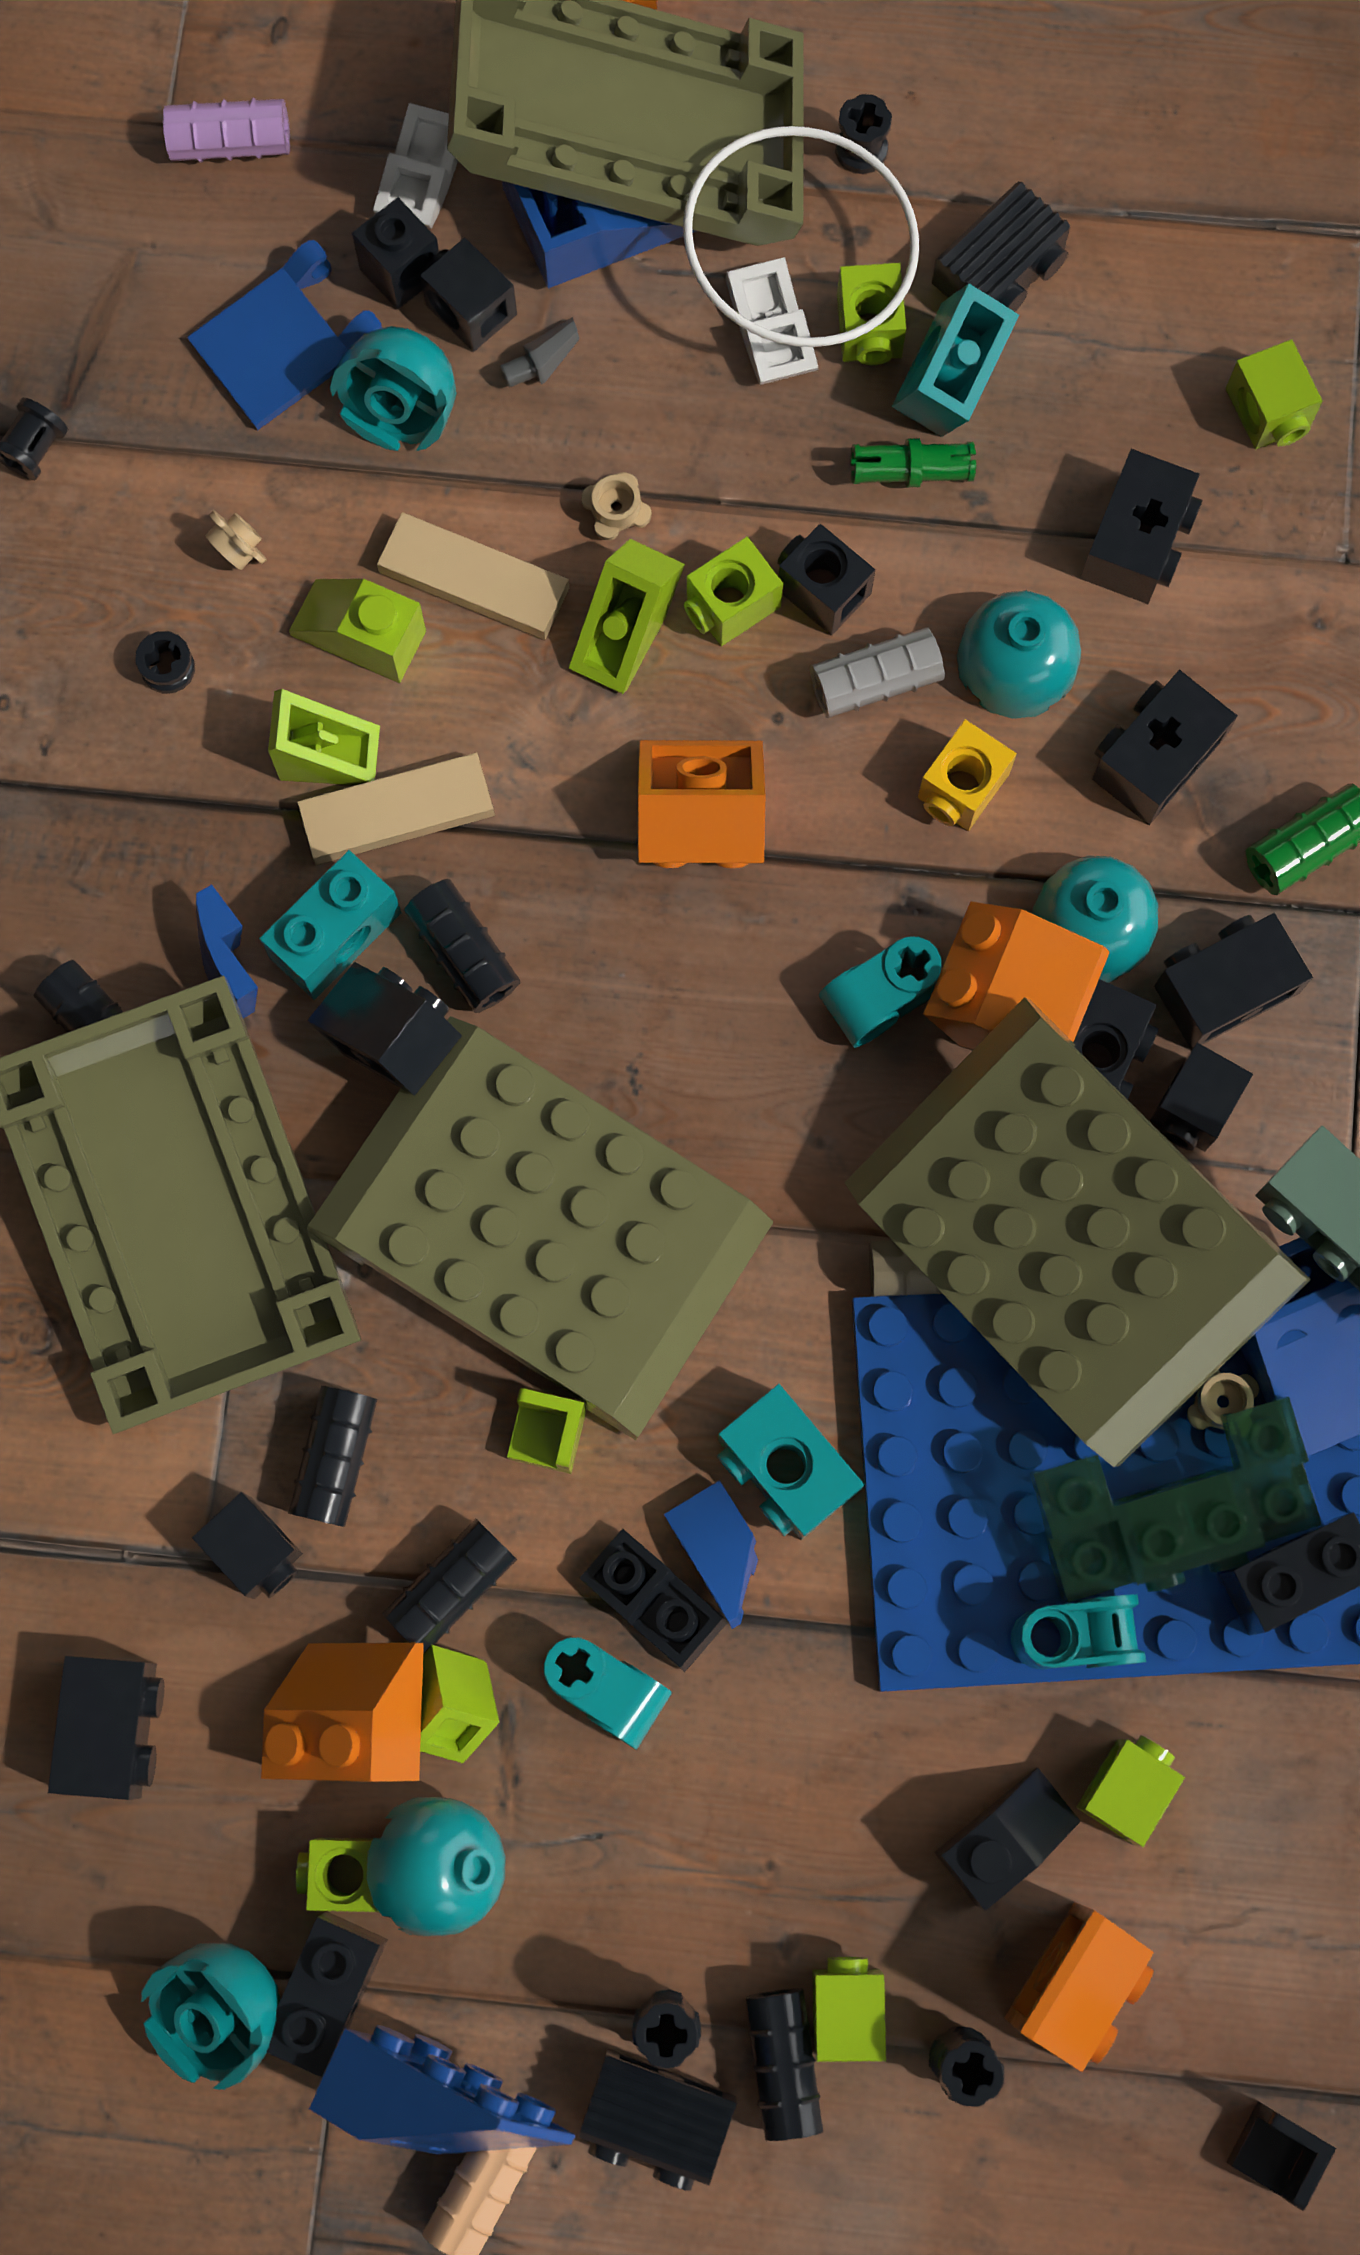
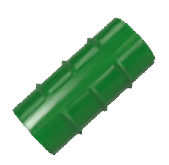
[1245,783,1360,895]

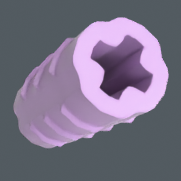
[163,98,290,162]

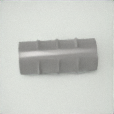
[810,627,945,718]

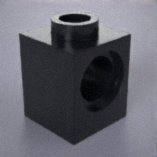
[352,197,439,310]
[420,237,517,352]
[777,523,876,636]
[1150,1042,1253,1151]
[192,1492,303,1599]

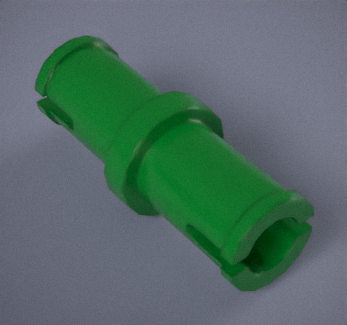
[850,438,976,488]

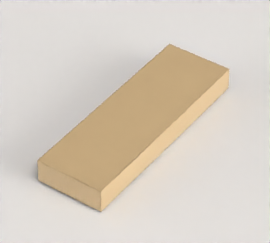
[377,512,570,640]
[298,752,495,865]

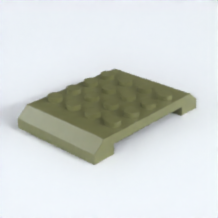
[447,0,804,246]
[0,976,362,1434]
[845,997,1311,1467]
[308,1016,774,1440]

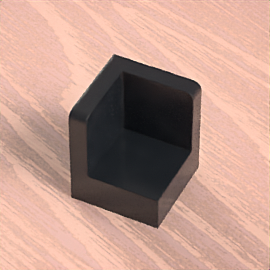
[1226,2101,1337,2211]

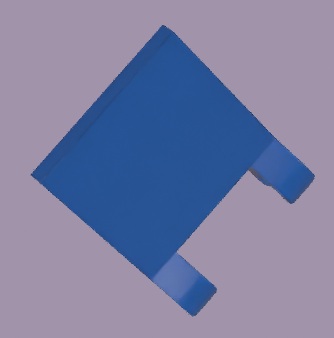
[187,240,382,430]

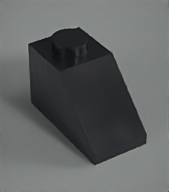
[935,1768,1081,1911]

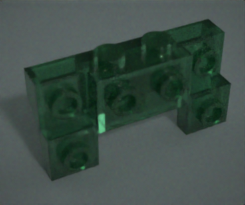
[1030,1396,1322,1603]

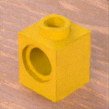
[918,719,1017,832]

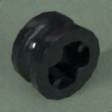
[135,631,195,694]

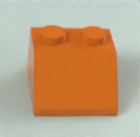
[638,740,766,869]
[923,901,1110,1049]
[261,1643,424,1782]
[1004,1902,1154,2072]

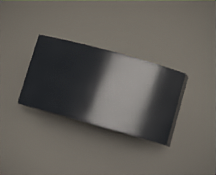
[580,1528,728,1672]

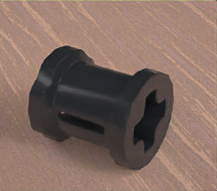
[836,94,892,174]
[0,397,68,480]

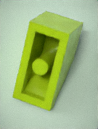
[569,539,685,694]
[289,579,426,683]

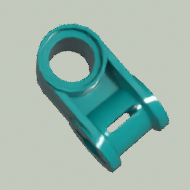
[818,937,941,1048]
[1011,1594,1146,1669]
[544,1638,672,1750]

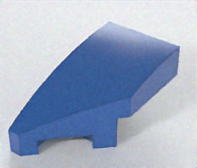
[196,884,258,1019]
[664,1480,758,1629]

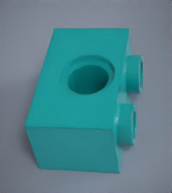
[892,284,1019,437]
[259,850,402,1000]
[717,1384,865,1540]

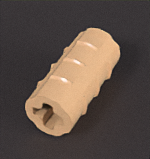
[422,2147,537,2255]

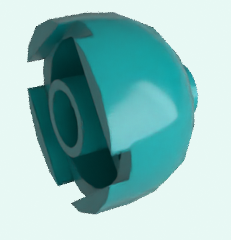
[330,326,457,451]
[957,590,1081,719]
[1032,855,1158,983]
[367,1797,506,1936]
[141,1942,281,2090]

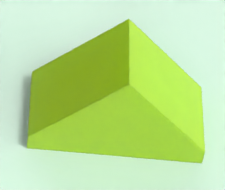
[268,689,380,786]

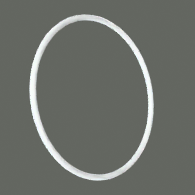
[683,126,919,347]

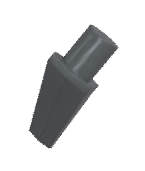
[500,317,580,388]

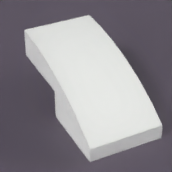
[373,103,458,229]
[725,257,818,385]

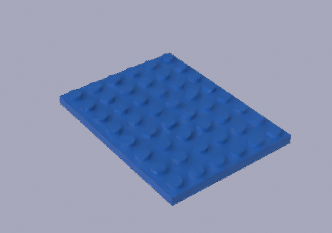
[852,1294,1360,1692]

